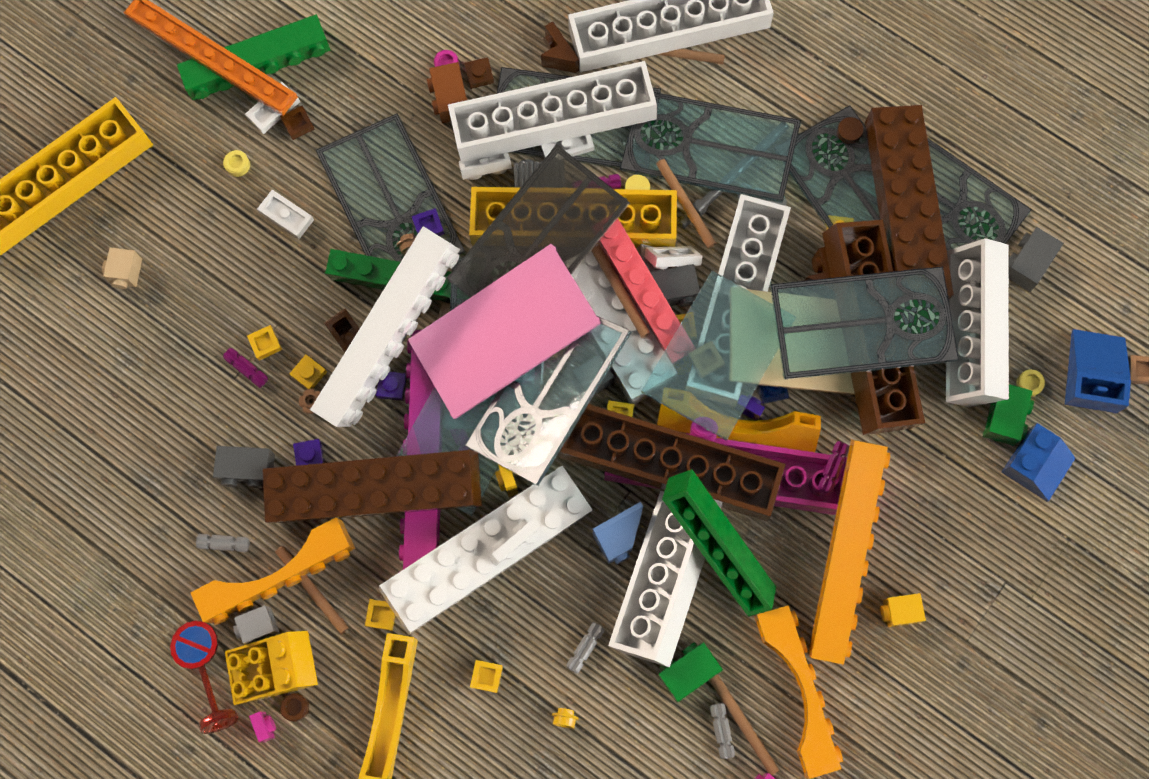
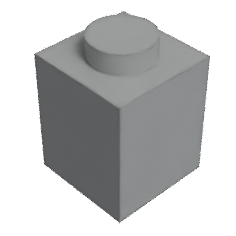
[233,605,280,644]

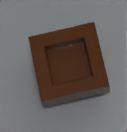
[464,57,494,89]
[280,105,315,140]

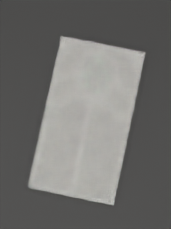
[447,144,630,298]

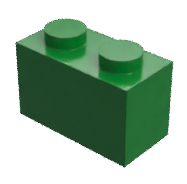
[982,384,1034,446]
[658,642,723,703]

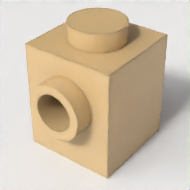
[102,247,142,289]

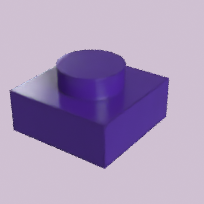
[412,208,445,236]
[376,372,407,401]
[735,395,765,421]
[293,439,324,466]

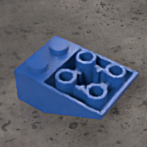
[1064,329,1131,413]

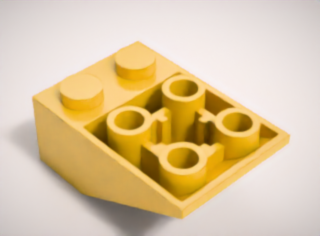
[225,631,318,705]

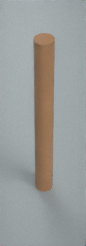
[657,48,725,64]
[656,159,716,249]
[591,245,651,338]
[275,546,349,635]
[709,674,779,775]

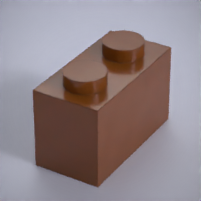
[427,62,467,123]

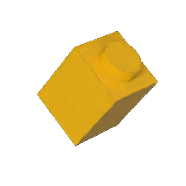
[880,593,926,627]

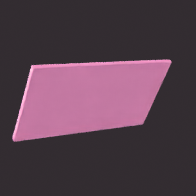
[408,244,601,419]

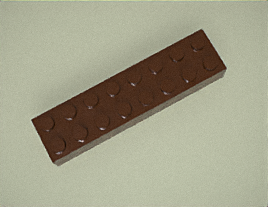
[865,105,954,306]
[822,220,925,435]
[557,400,786,521]
[263,450,482,523]

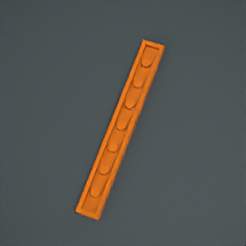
[123,0,298,116]

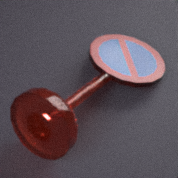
[170,621,239,734]

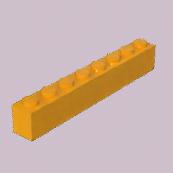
[808,439,890,665]

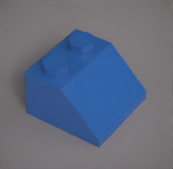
[1001,423,1075,502]

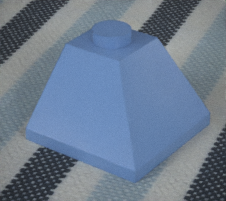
[593,502,643,565]

